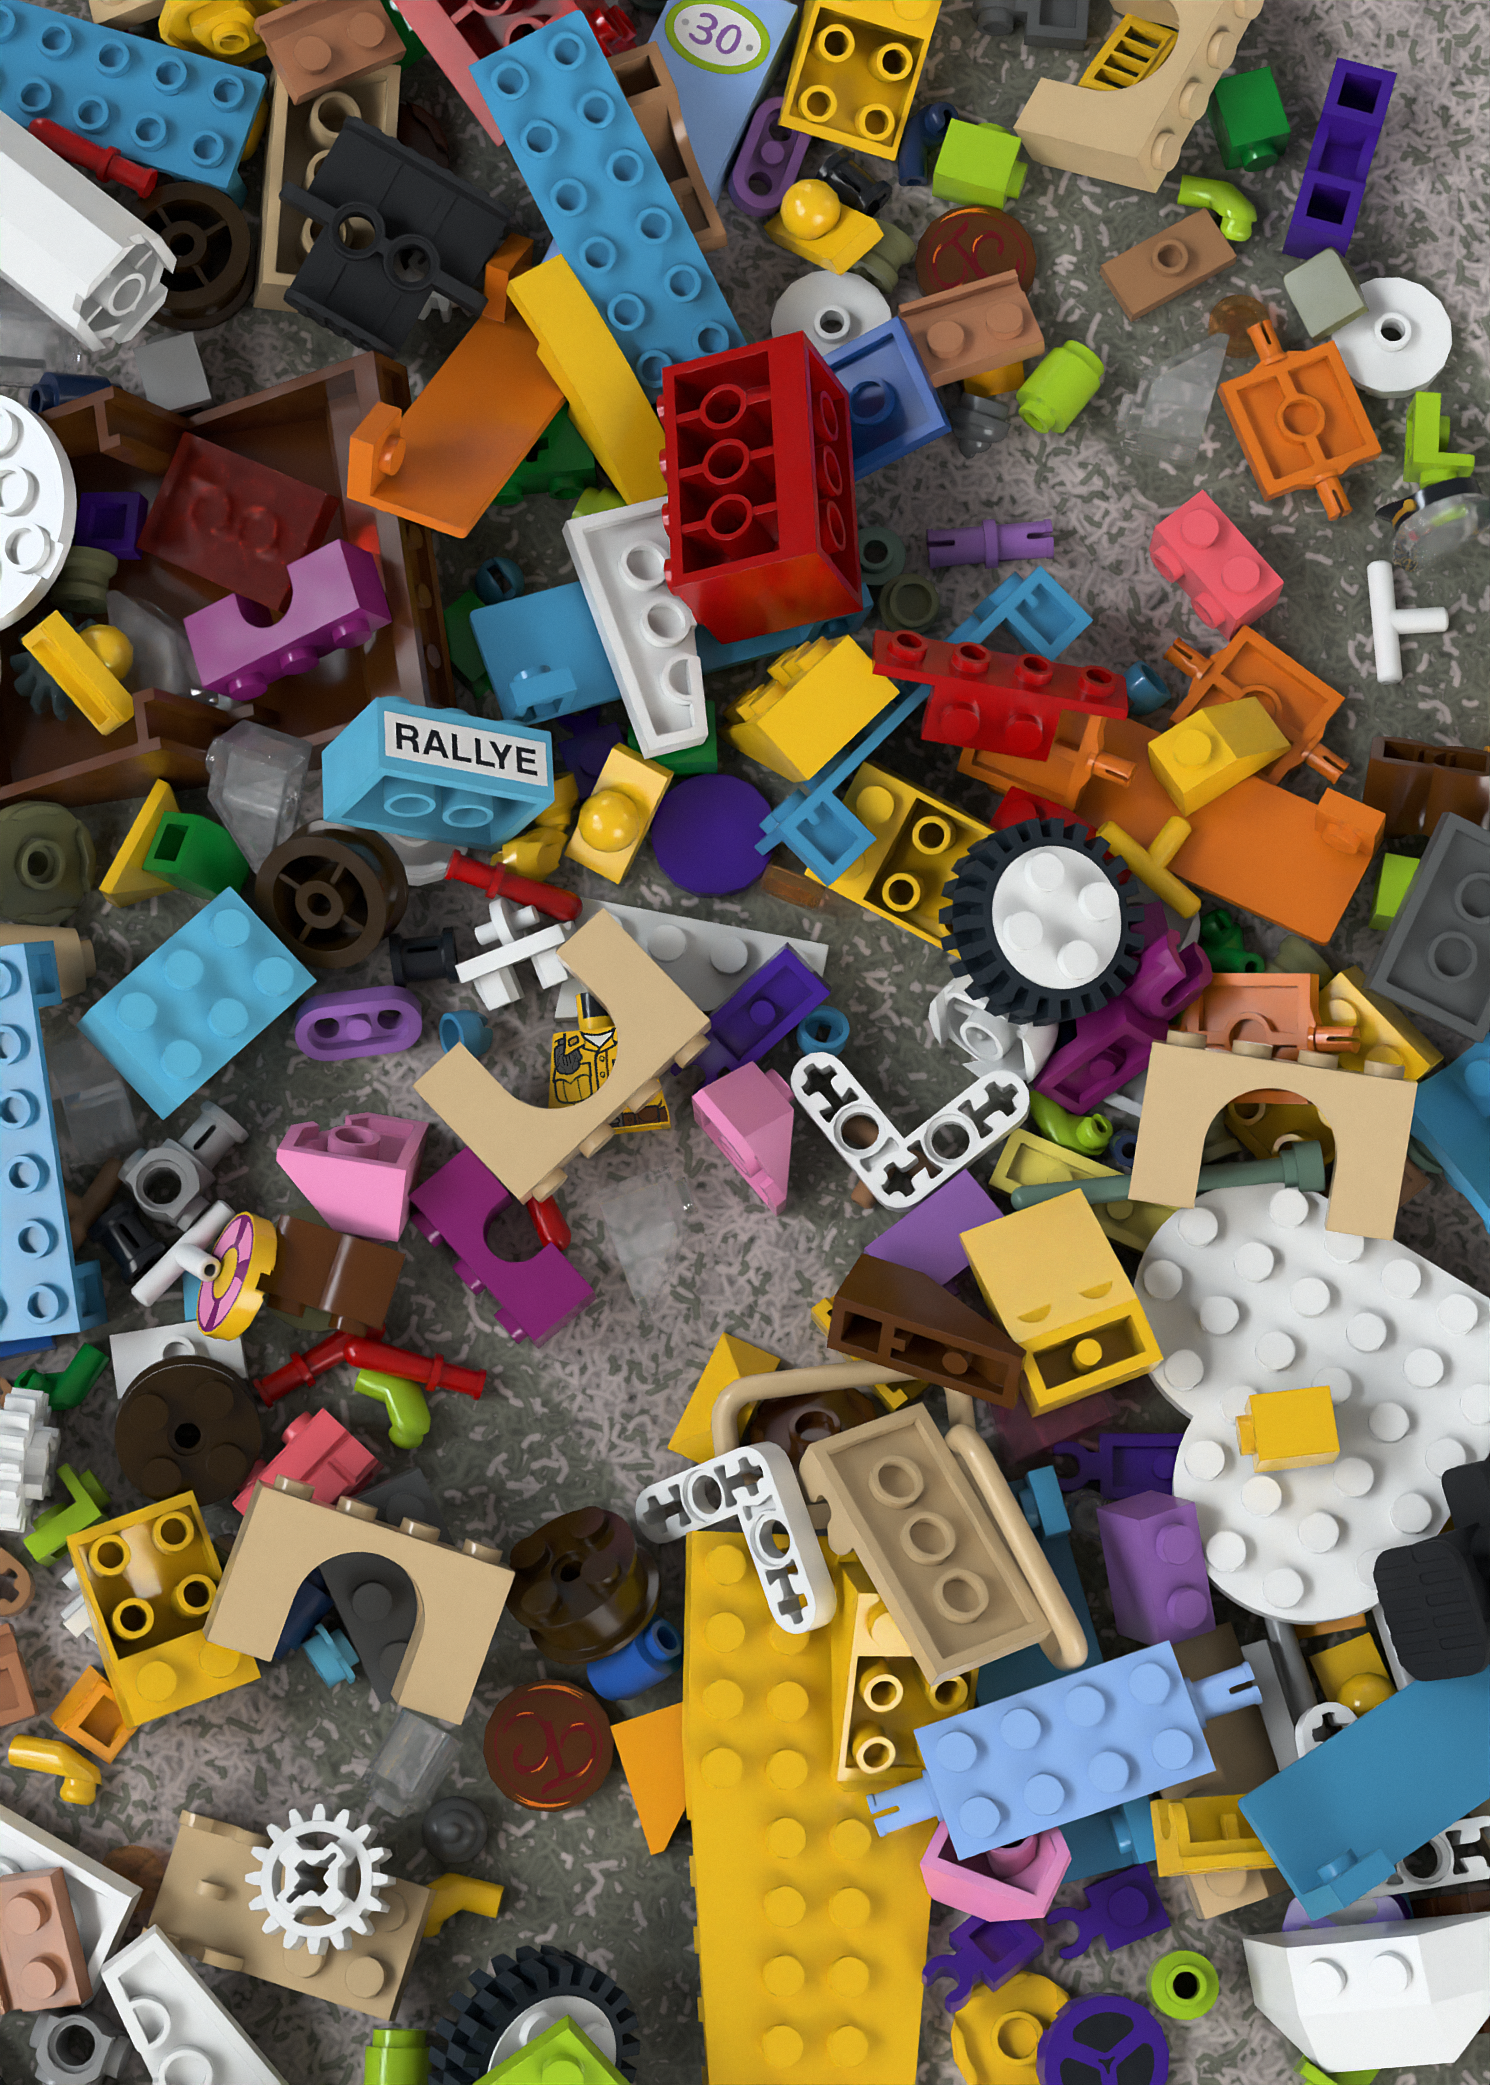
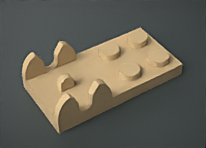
[798,1402,1052,1687]
[141,1809,437,2022]

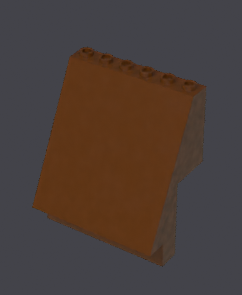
[0,350,457,811]

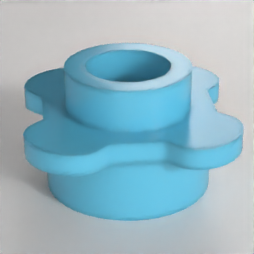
[301,1623,360,1689]

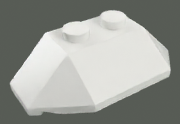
[1243,1911,1490,2073]

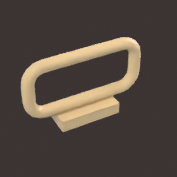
[711,1360,976,1530]
[944,1424,1088,1672]

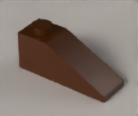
[827,1253,1027,1410]

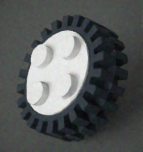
[939,817,1145,1027]
[428,1945,640,2085]

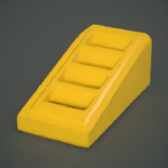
[1077,13,1179,91]

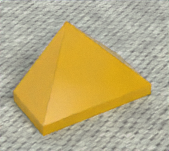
[99,778,182,908]
[667,1332,781,1464]

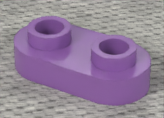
[728,96,811,217]
[295,985,422,1061]

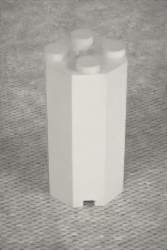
[0,110,177,352]

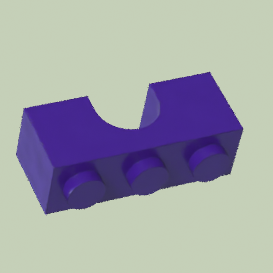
[1282,57,1397,260]

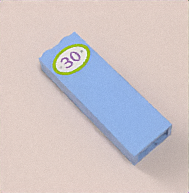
[541,0,798,264]

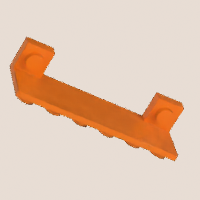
[347,232,567,538]
[987,718,1386,946]

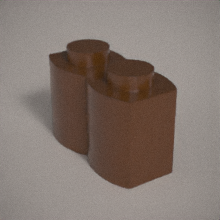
[1361,736,1490,839]
[256,1214,406,1338]

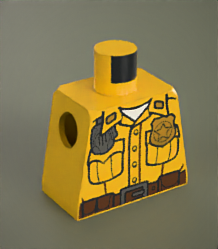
[548,992,671,1135]

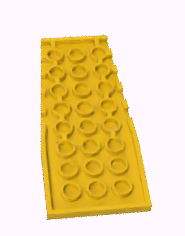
[682,1531,938,2085]

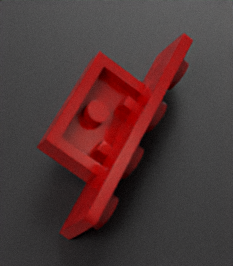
[872,630,1129,762]

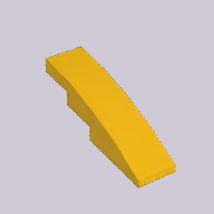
[506,254,668,505]

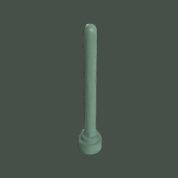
[1011,1140,1325,1211]

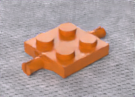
[1217,320,1382,521]
[1163,624,1350,786]
[956,651,1138,813]
[1168,973,1361,1104]

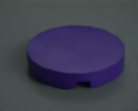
[651,773,775,898]

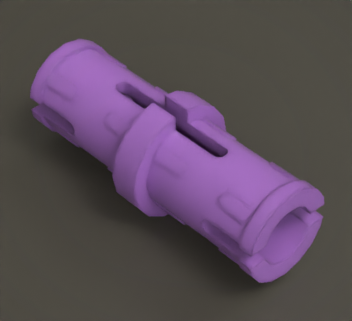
[926,519,1054,569]

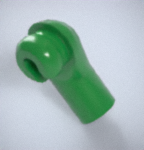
[1200,909,1265,973]
[14,1342,111,1412]

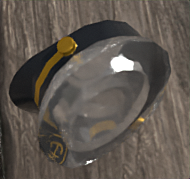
[1375,477,1490,572]

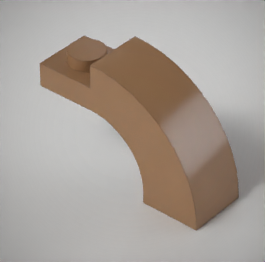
[606,41,728,254]

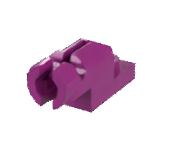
[1033,929,1213,1116]

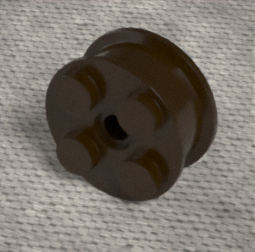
[128,182,257,332]
[255,817,409,969]
[114,1355,261,1507]
[505,1506,662,1665]

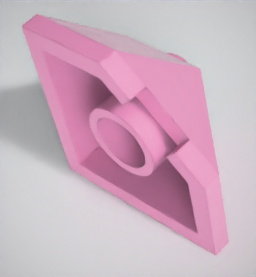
[692,1061,796,1217]
[276,1112,430,1244]
[920,1821,1072,1922]

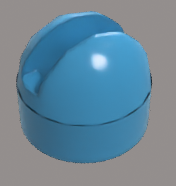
[475,557,525,606]
[1122,660,1171,716]
[796,1005,850,1057]
[439,1009,493,1058]

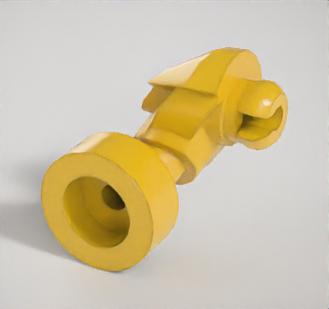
[490,771,580,882]

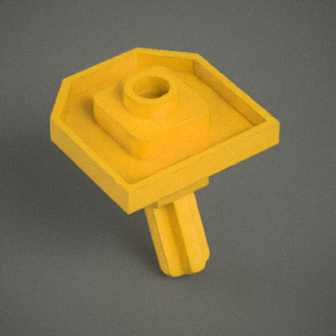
[158,0,292,67]

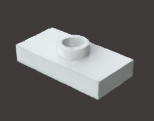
[109,1321,249,1401]

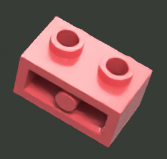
[1149,489,1284,642]

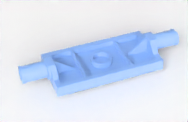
[866,1640,1263,1861]

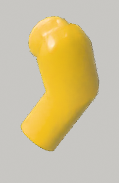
[8,1734,102,1806]
[422,1872,505,1938]

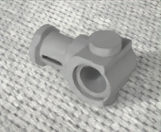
[117,1099,249,1233]
[29,2009,133,2085]

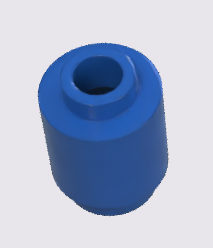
[587,1614,683,1701]

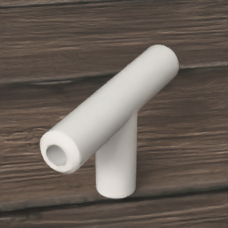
[1367,560,1449,685]
[131,1200,236,1307]

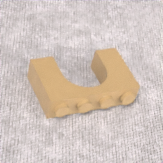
[1013,0,1264,194]
[412,908,712,1205]
[1128,1030,1418,1241]
[202,1474,516,1725]

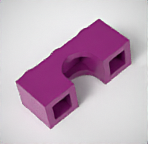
[183,539,393,701]
[408,1146,597,1349]

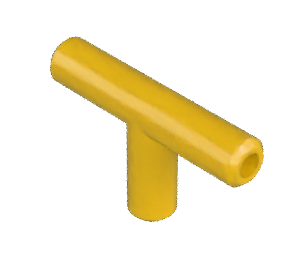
[1096,816,1201,919]

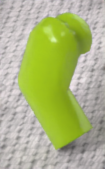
[1177,174,1257,241]
[1029,1089,1114,1157]
[354,1369,431,1450]

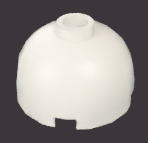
[928,974,1059,1089]

